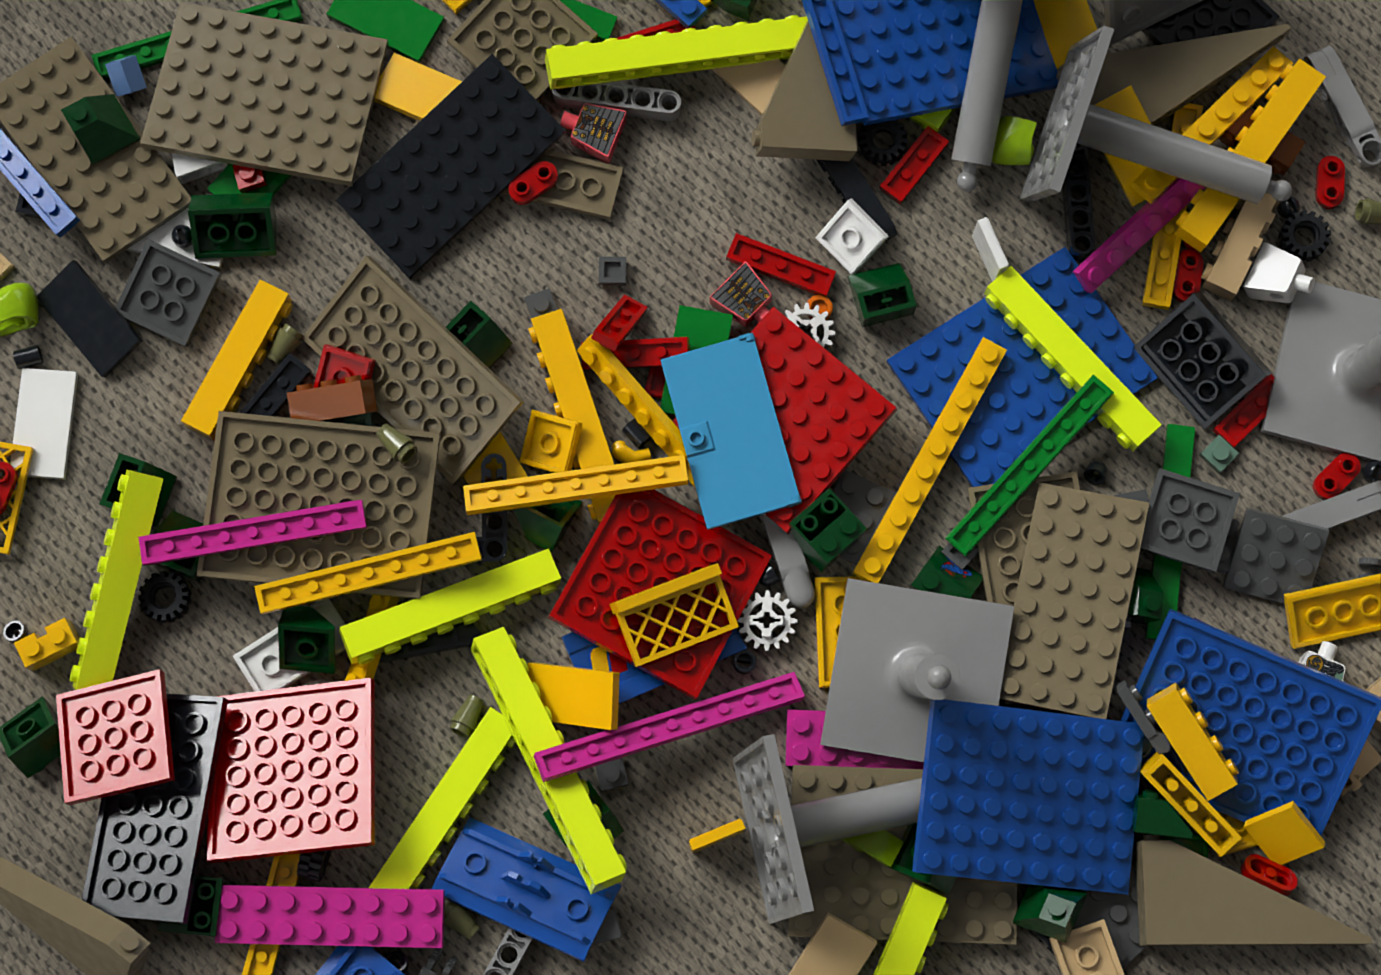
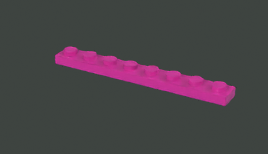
[138,499,367,566]

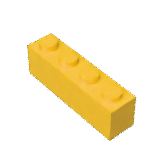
[1147,683,1239,801]
[1140,752,1242,857]

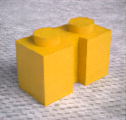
[14,618,80,671]

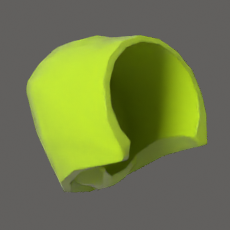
[992,116,1037,165]
[0,282,39,337]

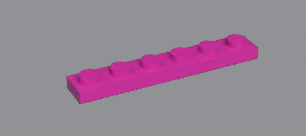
[1073,178,1206,293]

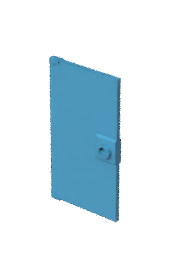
[660,333,802,530]

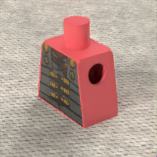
[560,103,627,164]
[710,261,772,328]

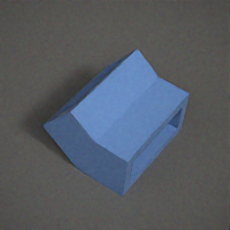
[105,55,147,97]

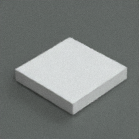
[815,198,889,275]
[972,217,1009,282]

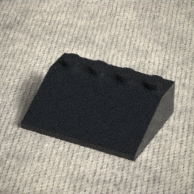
[1133,292,1272,429]

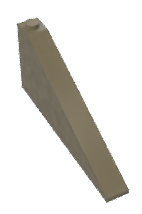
[751,19,857,161]
[1056,24,1291,126]
[1135,835,1372,946]
[0,856,150,975]

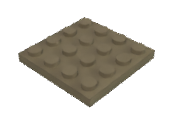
[447,0,598,101]

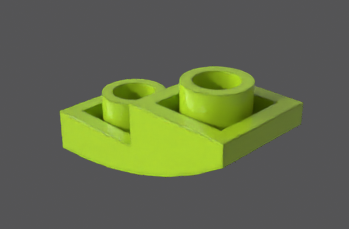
[841,830,904,867]

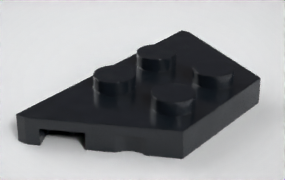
[379,600,482,663]

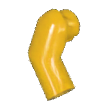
[612,440,652,463]

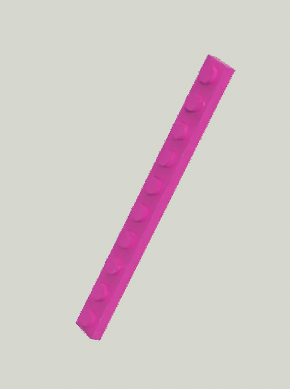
[534,672,805,783]

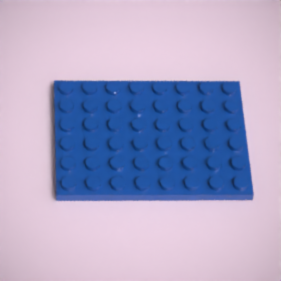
[832,0,1058,126]
[886,247,1158,487]
[1120,609,1381,836]
[912,699,1144,894]

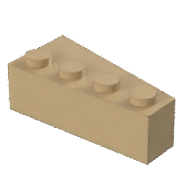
[1201,193,1281,301]

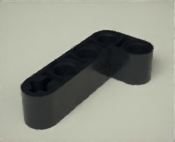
[477,453,507,562]

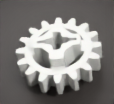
[785,303,835,348]
[737,590,798,651]

